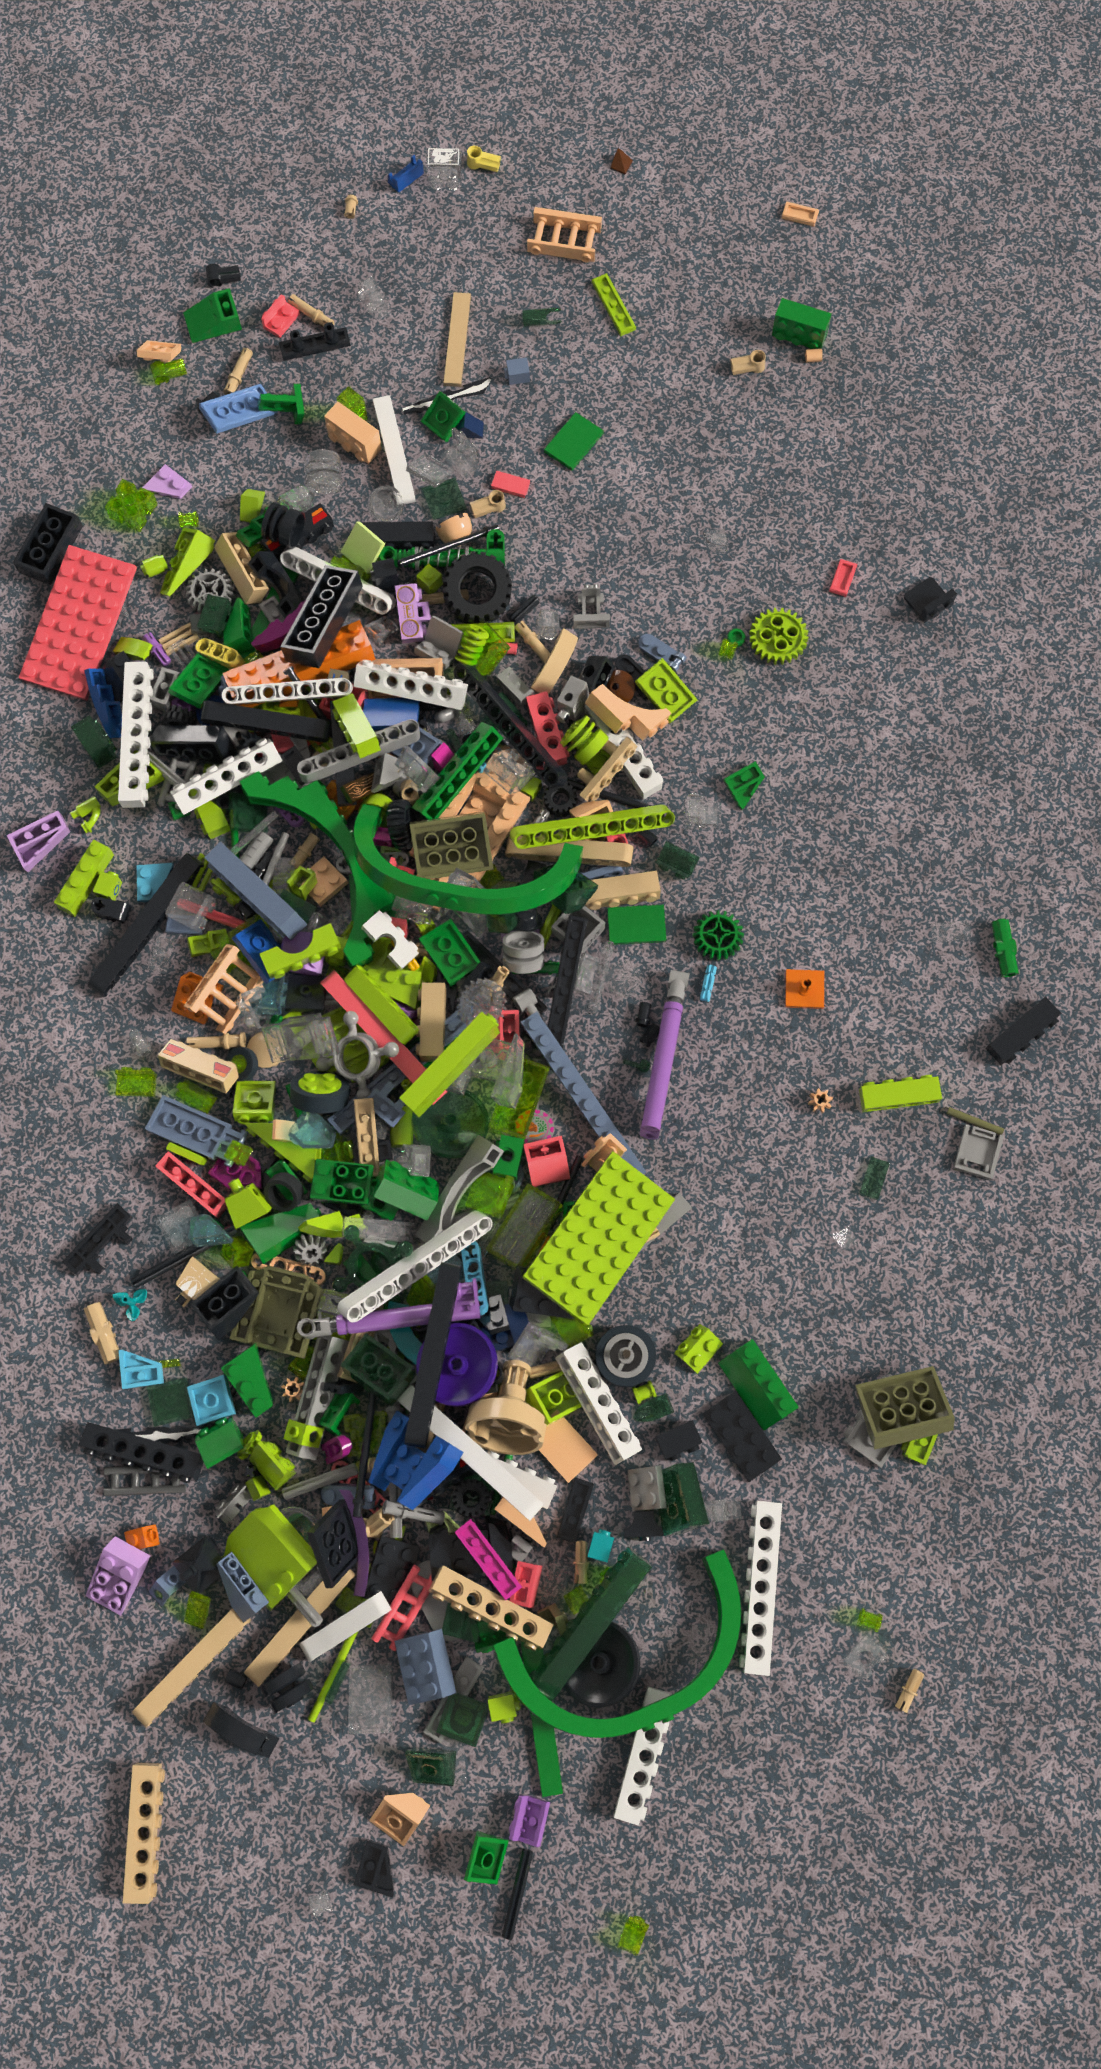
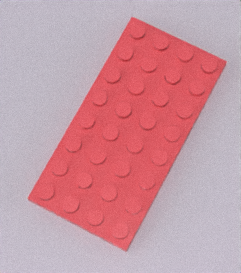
[19,545,137,701]

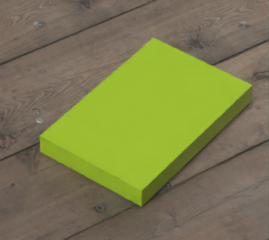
[635,658,697,723]

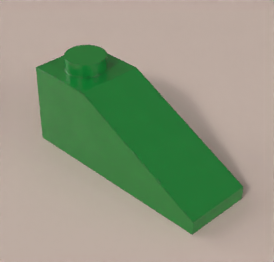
[223,597,253,654]

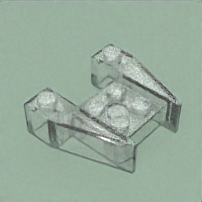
[446,1033,525,1109]

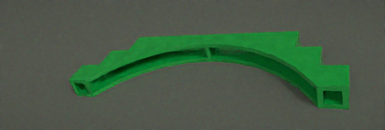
[239,771,395,969]

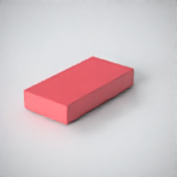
[491,471,530,498]
[829,559,857,597]

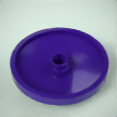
[416,1323,498,1407]

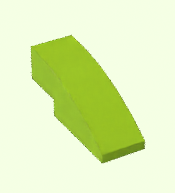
[298,1211,365,1238]

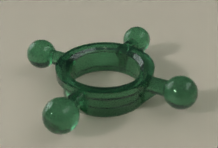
[332,1225,413,1307]

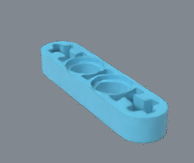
[461,1241,489,1316]

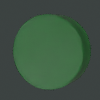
[727,628,746,647]

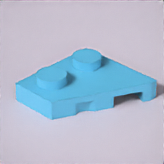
[137,863,174,902]

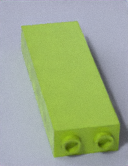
[400,1012,500,1117]

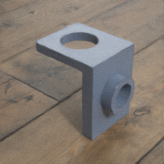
[149,1566,186,1606]

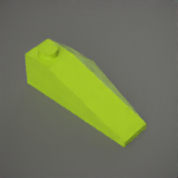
[160,528,215,596]

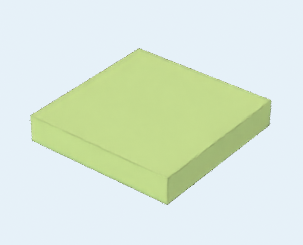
[341,522,385,574]

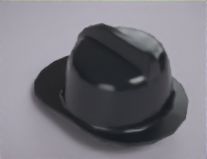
[497,908,543,932]

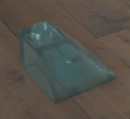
[288,1111,337,1148]

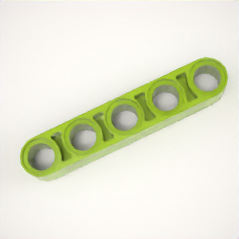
[344,965,419,1045]

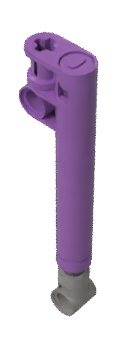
[640,970,690,1140]
[297,1278,480,1339]

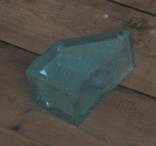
[188,1214,233,1247]

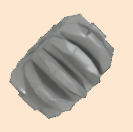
[293,1234,327,1267]

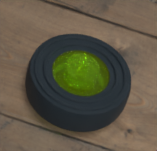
[225,1047,258,1081]

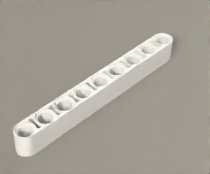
[337,1210,492,1322]
[397,1385,544,1521]

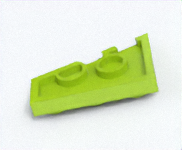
[364,965,422,1010]

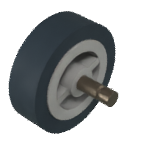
[595,1325,656,1387]

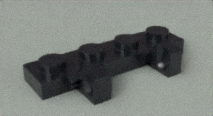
[62,1203,133,1276]

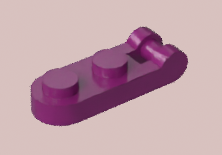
[321,1435,352,1465]

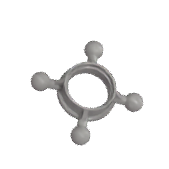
[316,1011,399,1099]

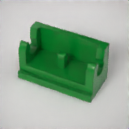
[318,1392,360,1436]

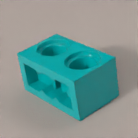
[587,1529,614,1563]

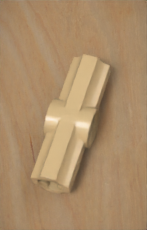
[84,1302,119,1364]

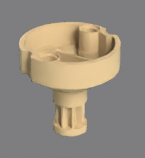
[465,1360,547,1455]

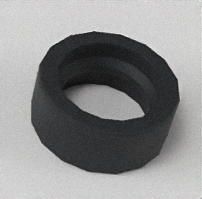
[264,1172,304,1212]

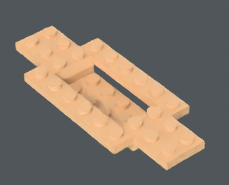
[409,744,530,912]

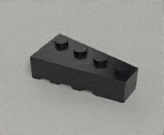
[150,725,236,765]

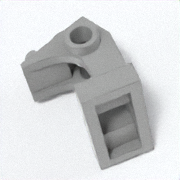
[573,584,610,629]

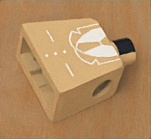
[175,1256,220,1307]

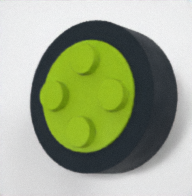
[290,1071,349,1122]

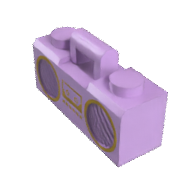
[395,583,431,643]

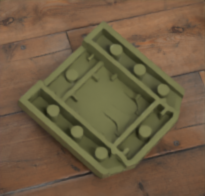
[230,1266,324,1359]

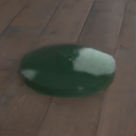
[411,1086,489,1158]

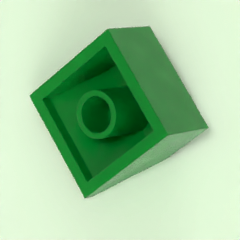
[195,1416,244,1469]

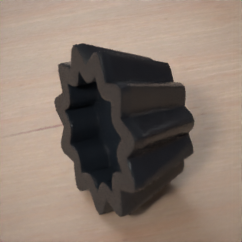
[237,731,261,756]

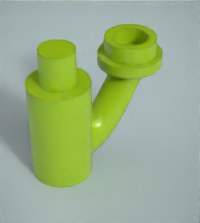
[70,796,101,834]

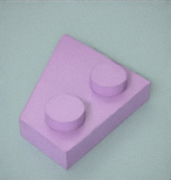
[142,464,192,499]

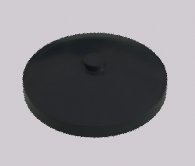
[558,1619,640,1707]

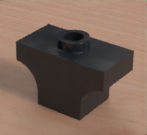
[624,1511,666,1541]

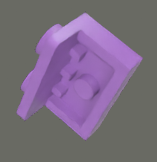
[509,1795,550,1847]

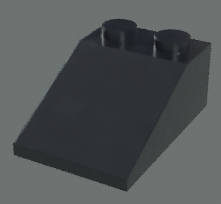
[190,1266,259,1340]

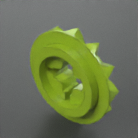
[237,1430,262,1460]

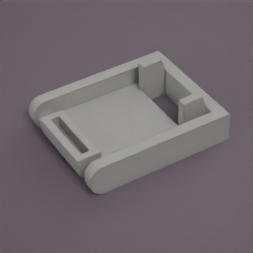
[953,1124,1004,1180]

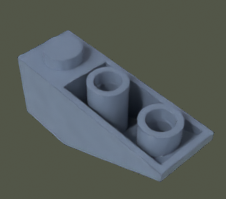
[217,1552,269,1623]

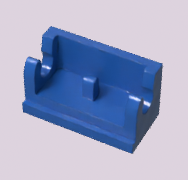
[387,155,424,193]

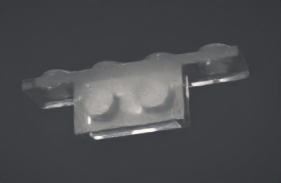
[574,941,614,1015]

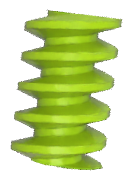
[455,624,489,666]

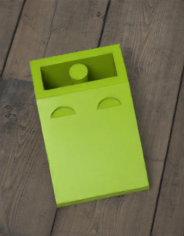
[249,1440,296,1490]

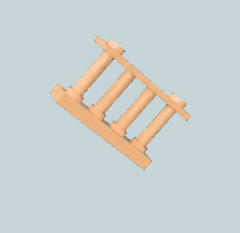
[527,207,602,263]
[183,944,264,1034]

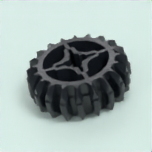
[386,799,417,850]

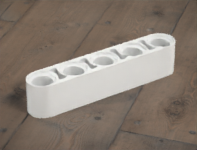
[299,1591,392,1662]

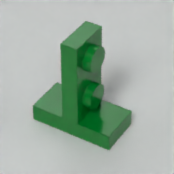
[258,384,305,424]

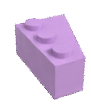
[7,811,70,872]

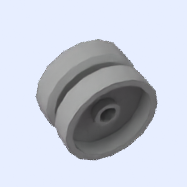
[503,931,544,974]

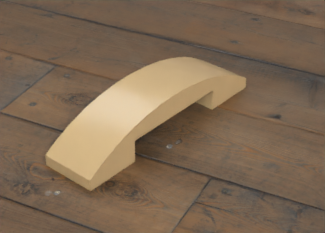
[530,628,578,694]

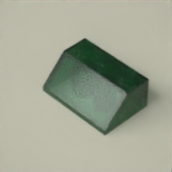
[533,864,598,914]

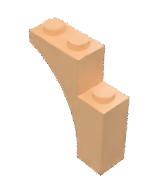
[585,684,671,741]

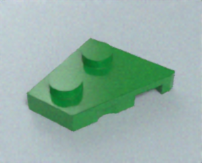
[723,761,765,810]

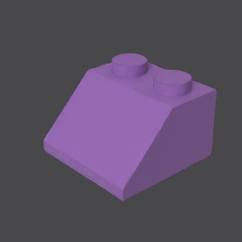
[281,932,325,976]

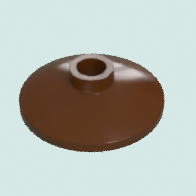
[606,670,635,703]

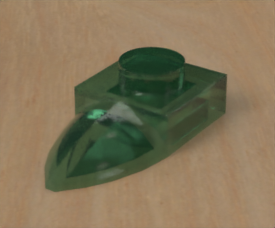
[633,1393,674,1422]

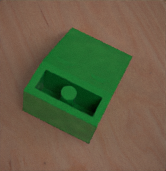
[183,288,242,343]
[310,1159,374,1205]

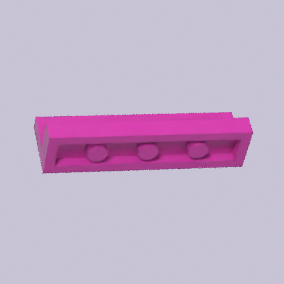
[455,1519,522,1601]

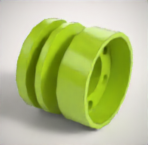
[560,715,609,765]

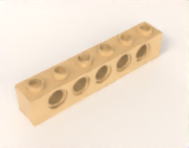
[428,1566,554,1651]
[123,1763,165,1904]

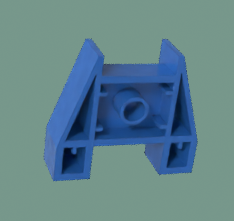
[368,1411,464,1510]

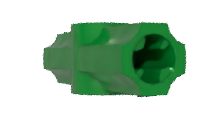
[991,918,1019,978]

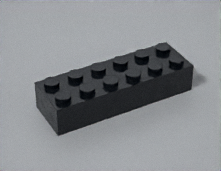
[280,565,363,668]

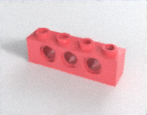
[526,691,570,766]
[156,1151,227,1219]

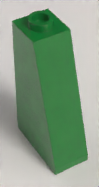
[240,1203,323,1264]

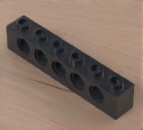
[78,1422,204,1483]

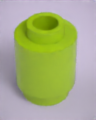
[140,555,168,578]

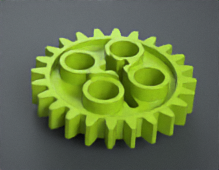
[749,607,809,665]

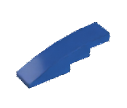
[84,668,122,739]

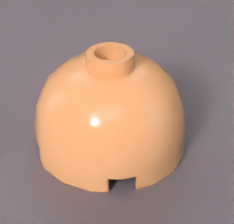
[435,513,472,547]

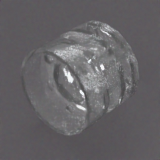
[304,449,343,496]

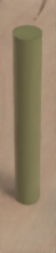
[946,1107,1004,1135]

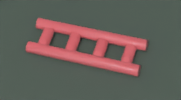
[371,1565,433,1651]

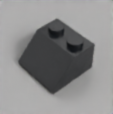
[102,651,142,703]

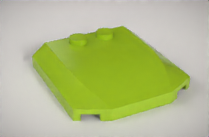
[224,1504,317,1611]

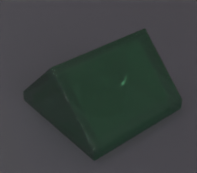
[405,1747,456,1786]

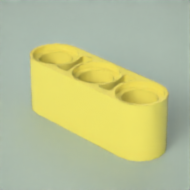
[196,638,246,670]

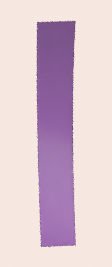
[339,1490,369,1597]

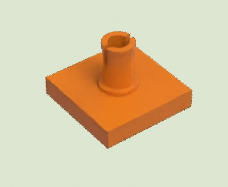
[785,969,824,1009]

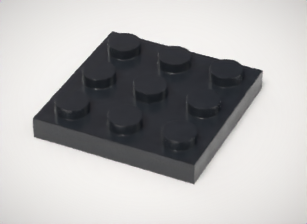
[307,1499,358,1588]

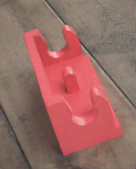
[509,1561,543,1608]

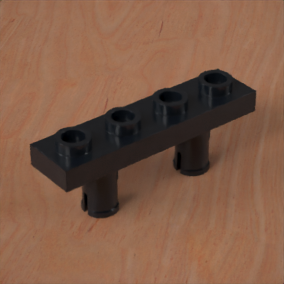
[279,322,351,361]

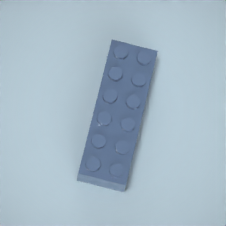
[204,842,307,941]

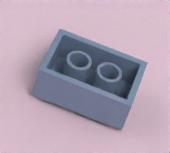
[395,1629,456,1705]

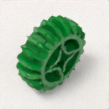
[692,910,744,961]

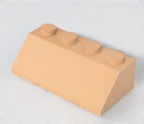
[368,658,443,699]

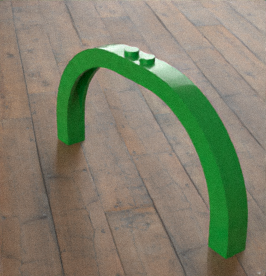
[354,804,583,914]
[492,1549,741,1738]

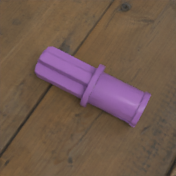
[142,632,171,666]

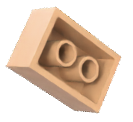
[324,402,382,464]

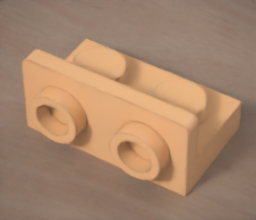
[581,1133,627,1172]

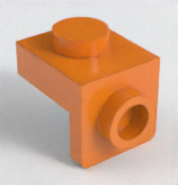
[124,1525,160,1550]

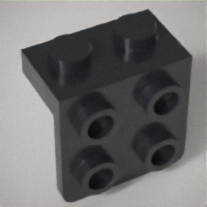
[904,577,957,623]

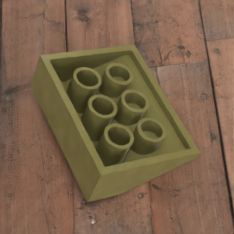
[409,811,493,879]
[855,1366,955,1450]

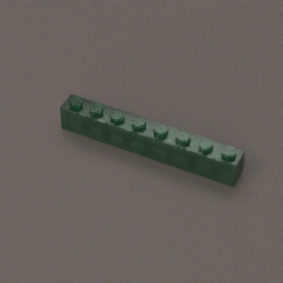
[529,1546,652,1702]

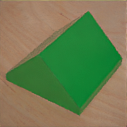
[464,1831,509,1884]

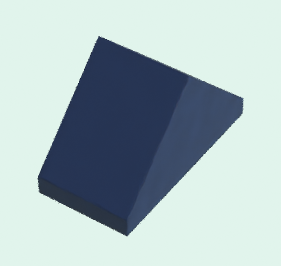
[450,412,484,439]

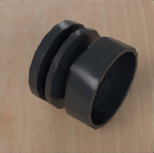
[261,502,306,549]

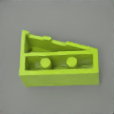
[95,750,165,807]

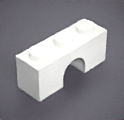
[361,910,419,971]

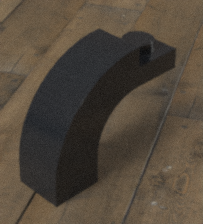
[203,1702,280,1758]

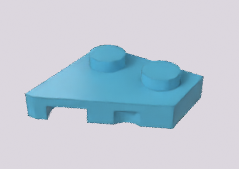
[118,1350,164,1389]

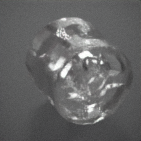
[308,1889,333,1918]

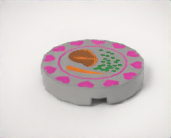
[516,1109,555,1144]

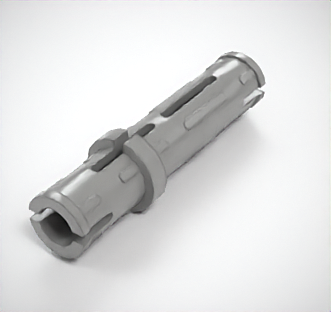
[382,1500,445,1525]

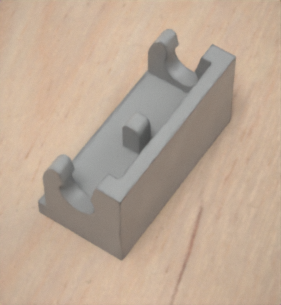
[496,667,535,708]

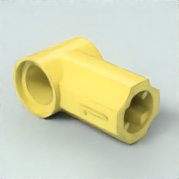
[467,146,501,172]

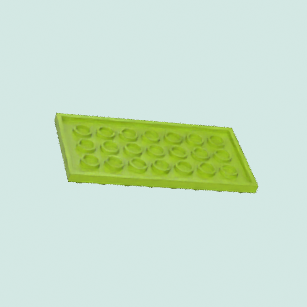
[522,1151,675,1326]

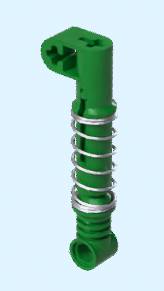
[379,529,505,570]

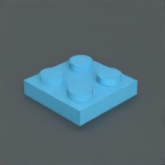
[187,1375,236,1426]

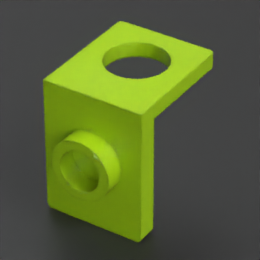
[283,1419,324,1448]

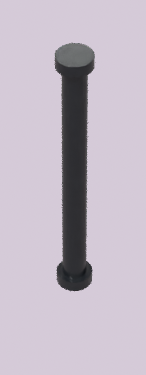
[283,666,333,739]

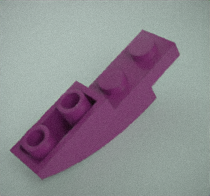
[251,600,306,653]

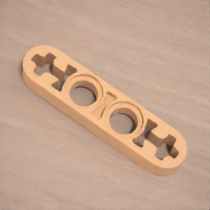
[251,1253,326,1286]

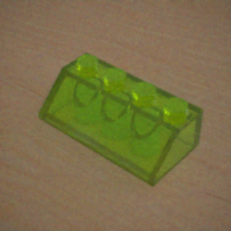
[488,1055,550,1140]

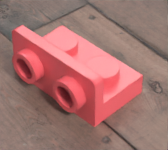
[261,294,300,338]

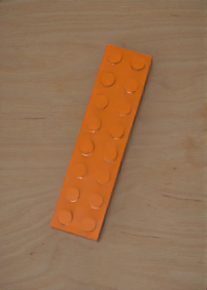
[223,620,376,708]

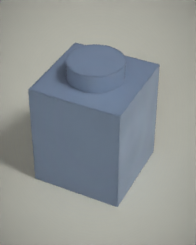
[504,357,530,385]

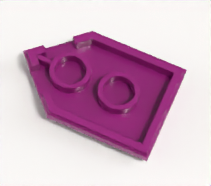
[208,1146,262,1191]

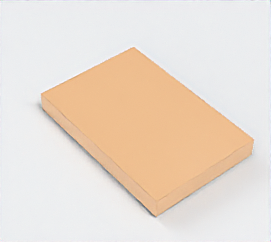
[539,1410,598,1483]

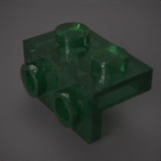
[197,594,233,639]
[655,841,700,880]

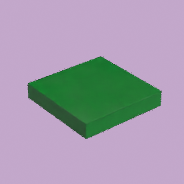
[421,391,466,442]

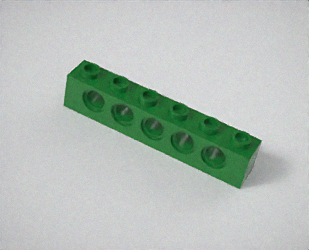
[411,722,503,820]

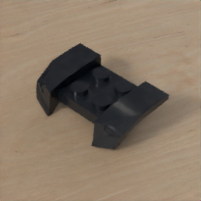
[429,1517,513,1581]

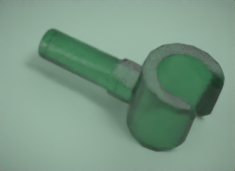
[623,1059,651,1073]

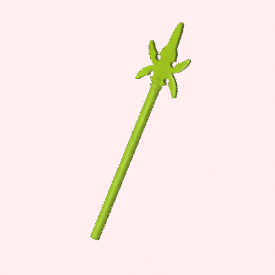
[307,1525,406,1723]

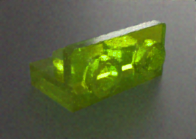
[115,1067,157,1097]

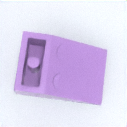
[86,1537,150,1616]

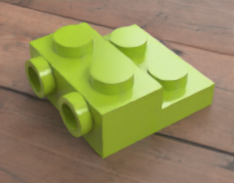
[233,1081,276,1125]

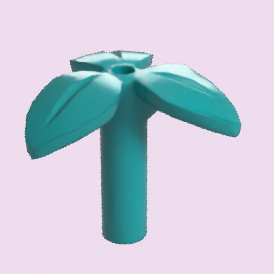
[112,1289,147,1322]

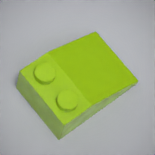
[525,1366,589,1427]

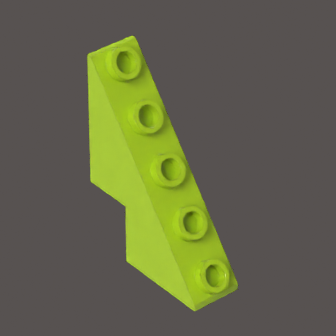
[245,1123,322,1183]

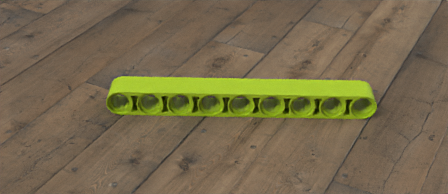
[509,805,675,849]

